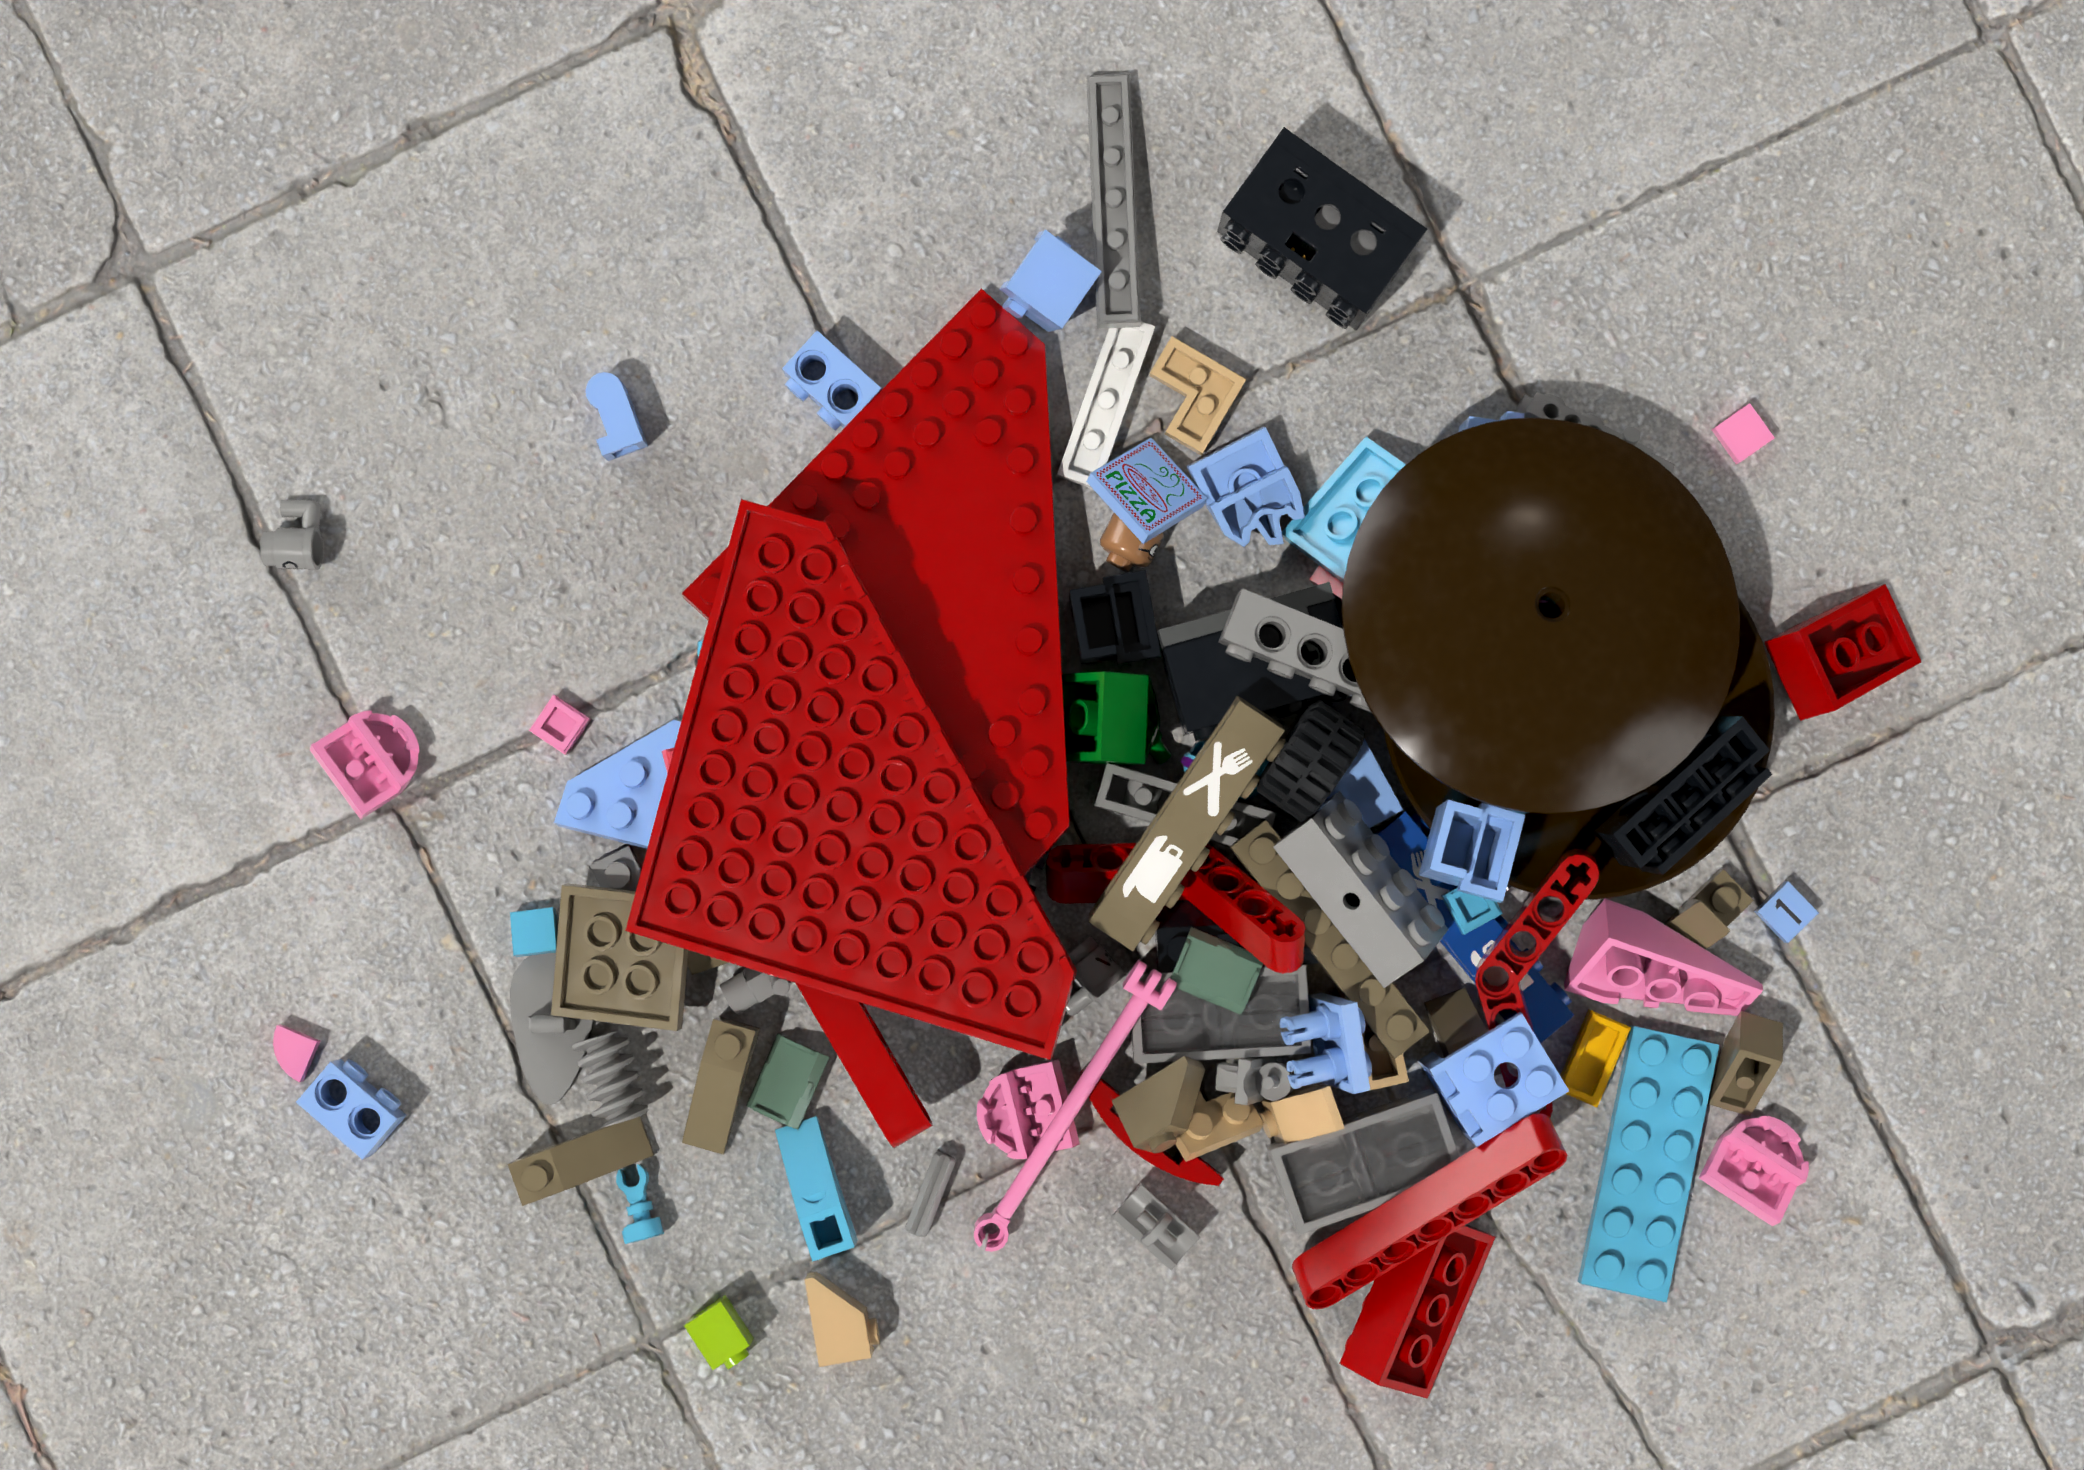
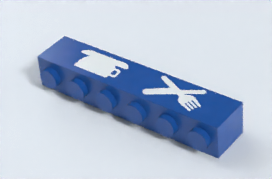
[1374,811,1574,1044]

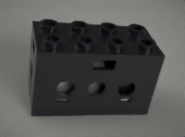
[1217,127,1427,331]

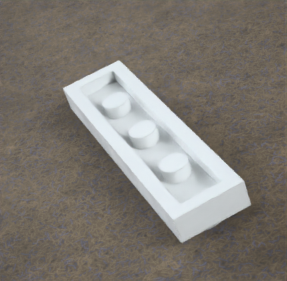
[1057,321,1155,489]

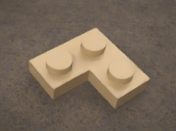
[1149,336,1246,456]
[1176,1091,1264,1162]

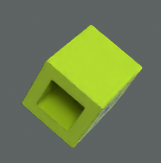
[684,1295,754,1370]

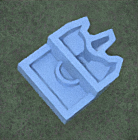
[1186,427,1305,547]

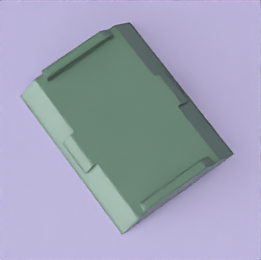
[1170,927,1263,1015]
[746,1033,830,1130]

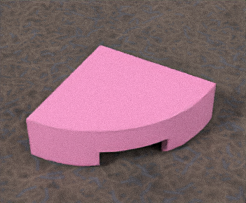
[273,1024,321,1082]

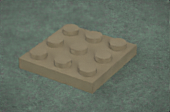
[551,883,689,1031]

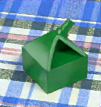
[1062,671,1171,764]

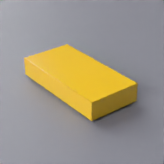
[1560,1009,1631,1107]

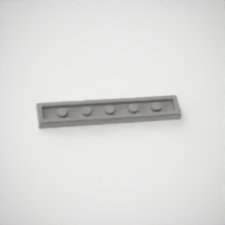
[1087,74,1141,329]

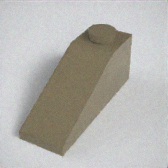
[682,1016,761,1155]
[507,1116,654,1206]

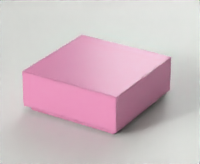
[1712,403,1775,465]
[529,695,592,755]

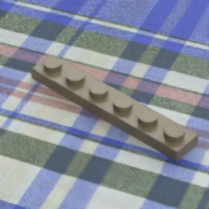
[1230,820,1430,1059]

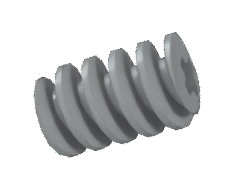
[572,1030,649,1128]

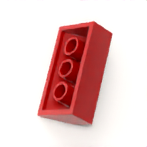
[1339,1224,1496,1399]

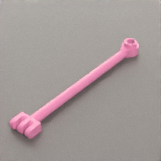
[974,960,1177,1252]

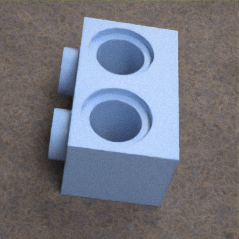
[782,331,882,431]
[296,1059,407,1160]

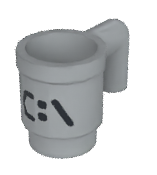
[260,500,323,570]
[1065,936,1127,1016]

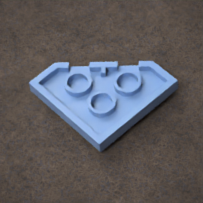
[554,720,681,849]

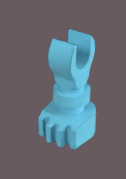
[616,1164,664,1244]

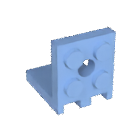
[1418,1012,1569,1147]

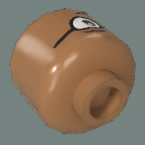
[1100,513,1164,572]

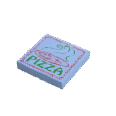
[1086,438,1208,544]

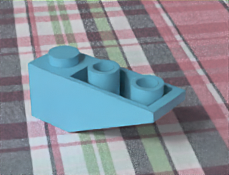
[775,1116,858,1262]

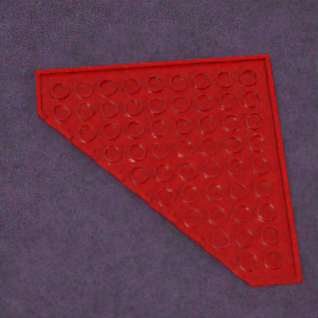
[682,288,1069,876]
[625,499,1077,1060]

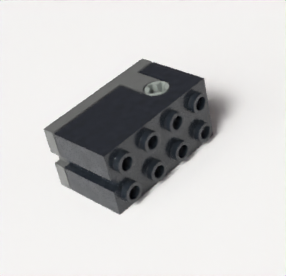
[1157,582,1356,741]

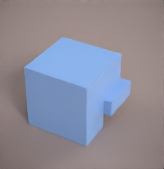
[999,230,1102,332]
[1419,800,1525,903]

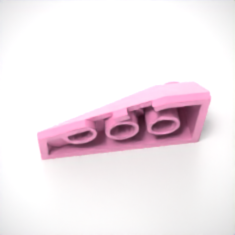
[1564,899,1763,1016]

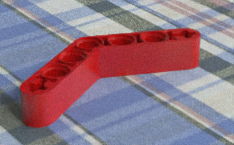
[1046,843,1305,974]
[1475,849,1599,1118]

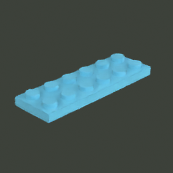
[1578,1025,1719,1303]

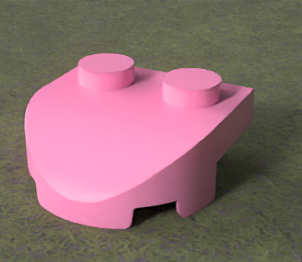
[310,710,419,820]
[977,1059,1080,1159]
[1699,1116,1809,1226]

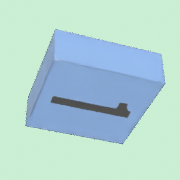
[1754,881,1819,943]

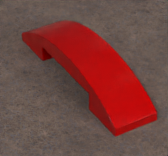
[1080,1066,1224,1186]

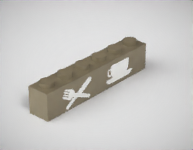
[1088,696,1286,951]

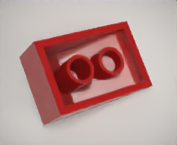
[1764,584,1922,721]

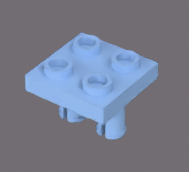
[1280,993,1372,1094]

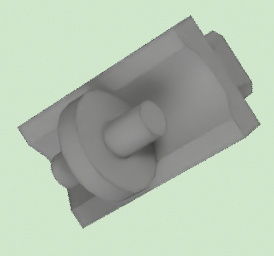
[1215,1056,1293,1105]
[1112,1183,1200,1270]

